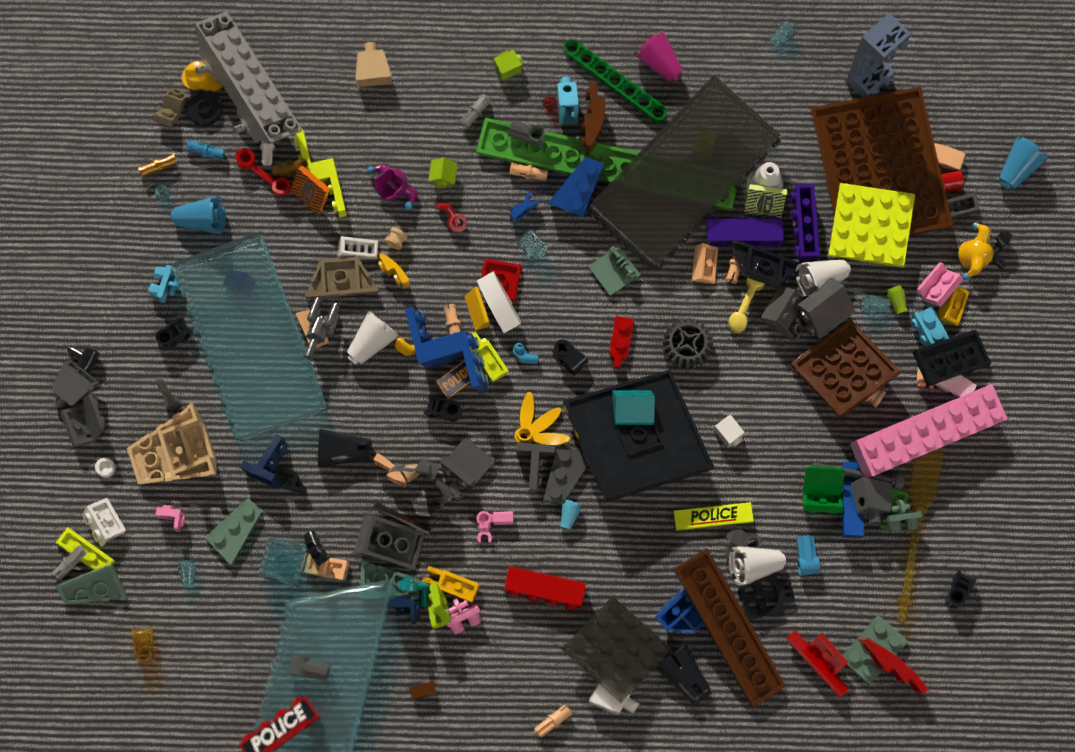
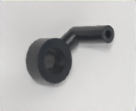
[992,231,1014,270]

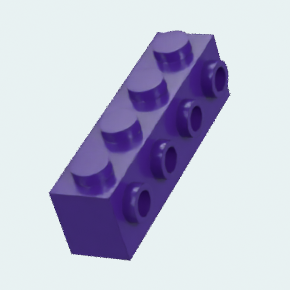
[790,184,820,263]

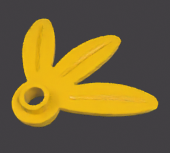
[514,392,571,446]

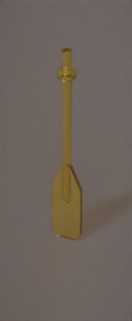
[897,447,944,623]

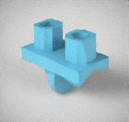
[148,265,182,303]

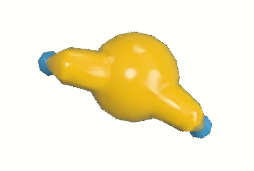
[958,222,993,281]

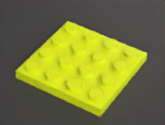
[828,183,915,268]

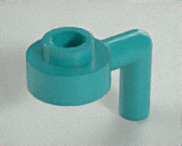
[398,577,429,607]

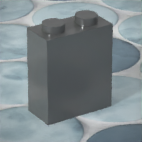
[798,278,855,339]

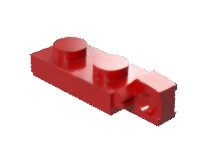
[609,316,634,370]

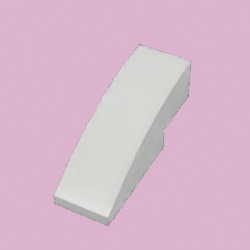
[477,271,522,333]

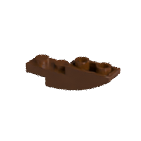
[580,82,606,156]

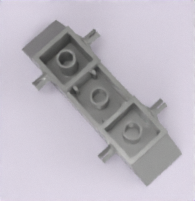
[195,12,302,144]

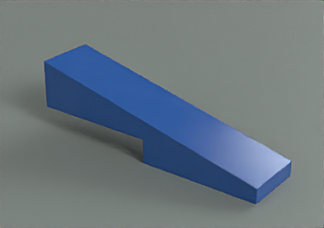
[842,462,864,538]

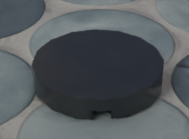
[186,90,223,126]

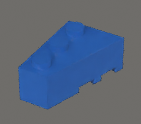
[548,157,605,218]

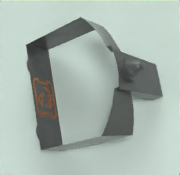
[374,458,452,534]

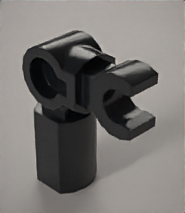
[303,530,330,566]

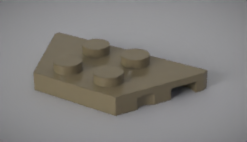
[305,256,379,299]

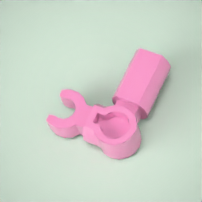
[477,511,514,543]

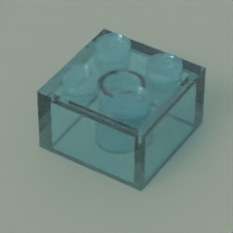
[259,536,309,587]

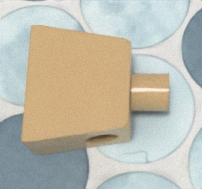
[356,42,392,87]

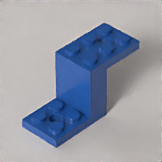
[405,307,489,393]

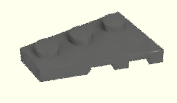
[543,445,588,506]

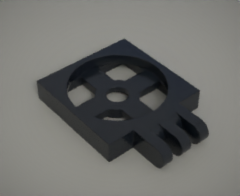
[737,574,795,620]

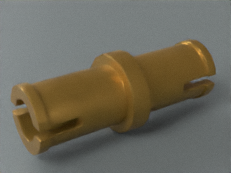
[138,154,178,178]
[272,158,308,177]

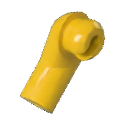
[395,338,416,356]

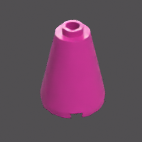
[634,30,683,82]

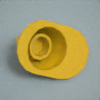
[182,61,223,92]

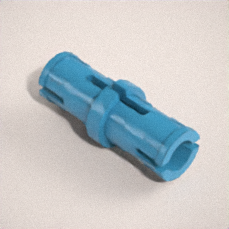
[186,139,226,161]

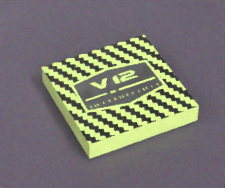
[744,184,787,219]

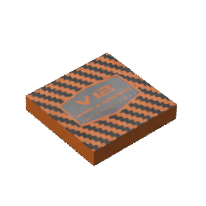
[290,166,330,215]

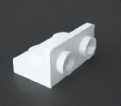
[83,498,126,546]

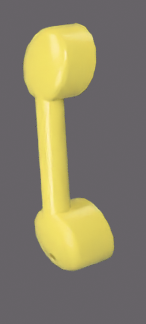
[728,278,765,333]

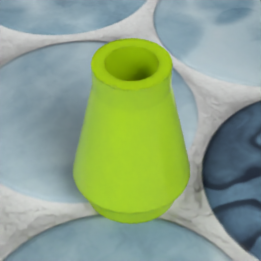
[886,285,908,315]

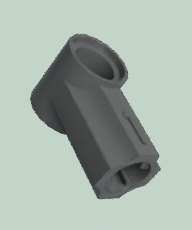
[508,120,546,148]
[288,654,330,682]

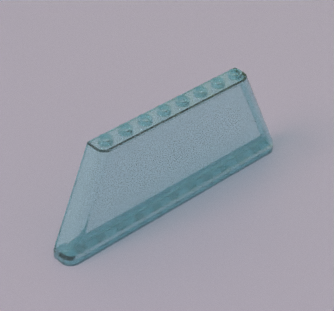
[255,580,395,752]

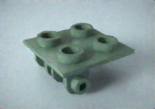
[588,246,641,296]

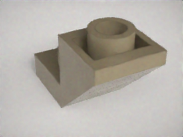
[153,88,189,127]

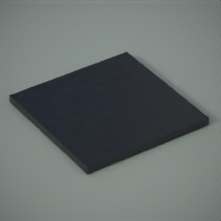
[563,369,714,503]

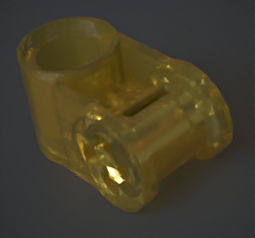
[132,626,155,666]

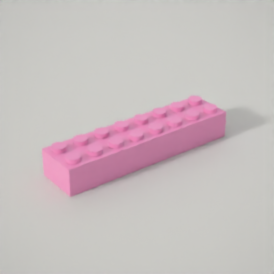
[850,384,1008,478]

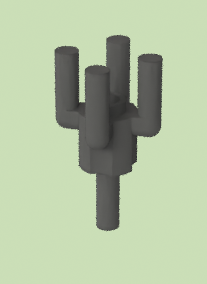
[304,298,340,360]

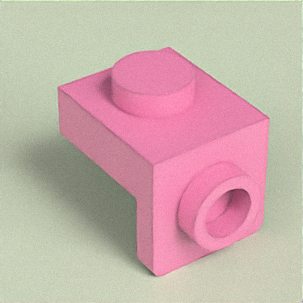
[156,505,185,532]

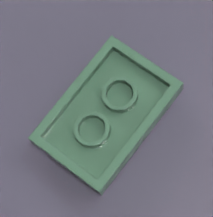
[843,615,908,685]

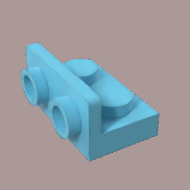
[911,307,949,347]

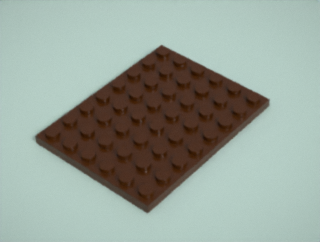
[811,87,953,236]

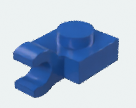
[510,192,539,224]

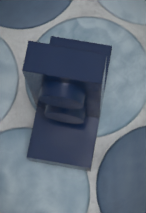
[240,434,288,489]

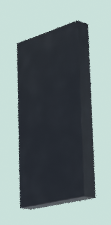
[912,330,992,387]

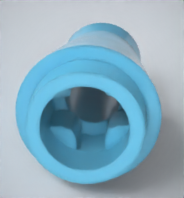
[560,500,581,530]

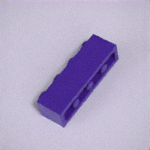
[706,217,783,247]

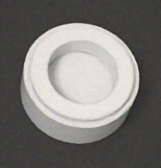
[95,458,116,478]

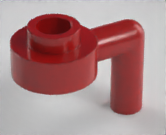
[436,203,467,232]

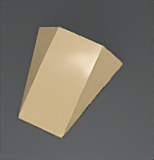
[127,403,216,485]

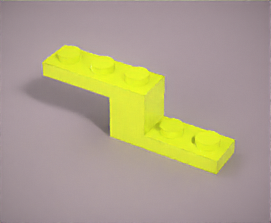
[294,129,347,218]

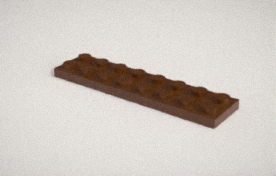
[673,549,786,707]

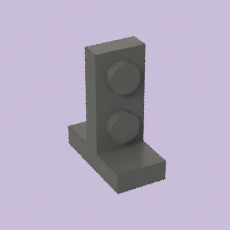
[516,443,555,494]

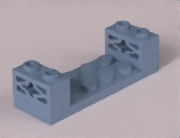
[846,13,911,98]

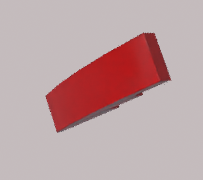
[858,638,929,694]

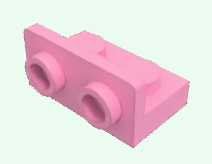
[917,263,964,307]

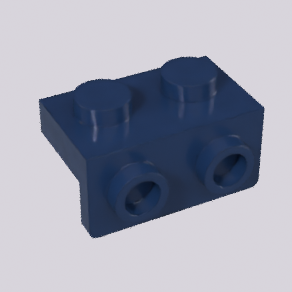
[390,596,420,624]

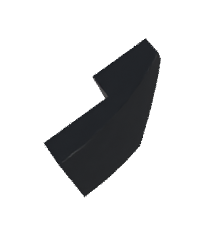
[274,467,307,494]

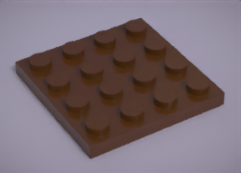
[791,319,900,419]

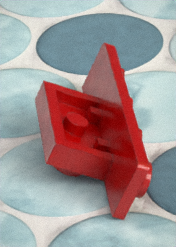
[786,630,850,697]

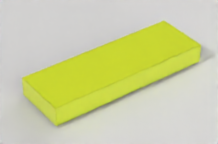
[56,527,115,570]

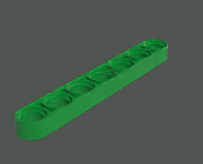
[564,39,667,123]

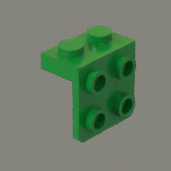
[802,466,845,514]

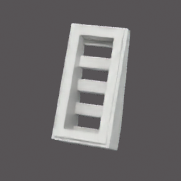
[338,236,378,260]

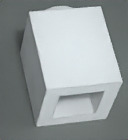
[714,415,745,448]

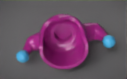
[367,164,418,210]

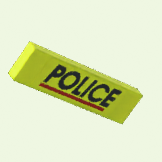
[674,502,754,531]

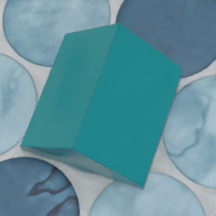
[612,390,655,425]

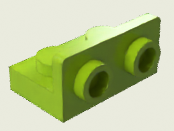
[428,582,451,629]

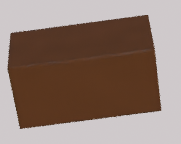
[409,681,437,700]

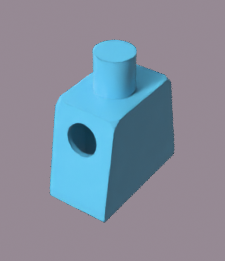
[557,77,578,124]

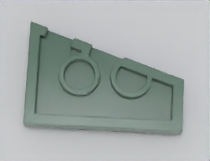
[205,498,262,566]
[360,559,420,600]
[56,563,128,604]

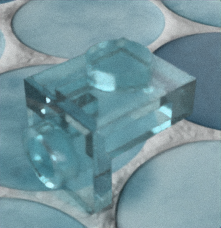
[516,229,549,259]

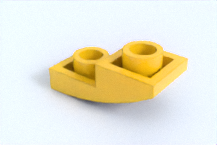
[378,253,410,289]

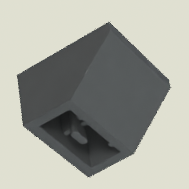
[761,287,806,342]

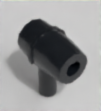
[67,346,100,374]

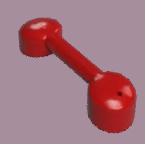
[236,148,291,197]

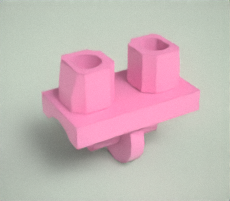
[446,599,481,634]

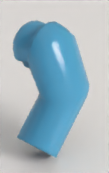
[513,343,538,364]

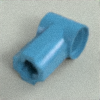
[797,535,820,576]

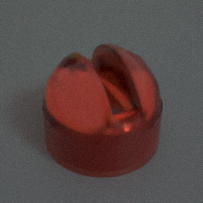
[542,96,558,112]

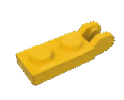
[422,566,480,603]

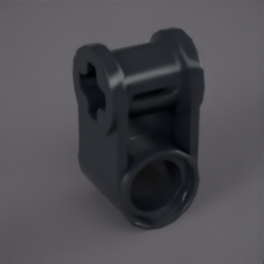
[156,317,194,351]
[553,339,588,376]
[424,395,462,422]
[945,569,976,609]

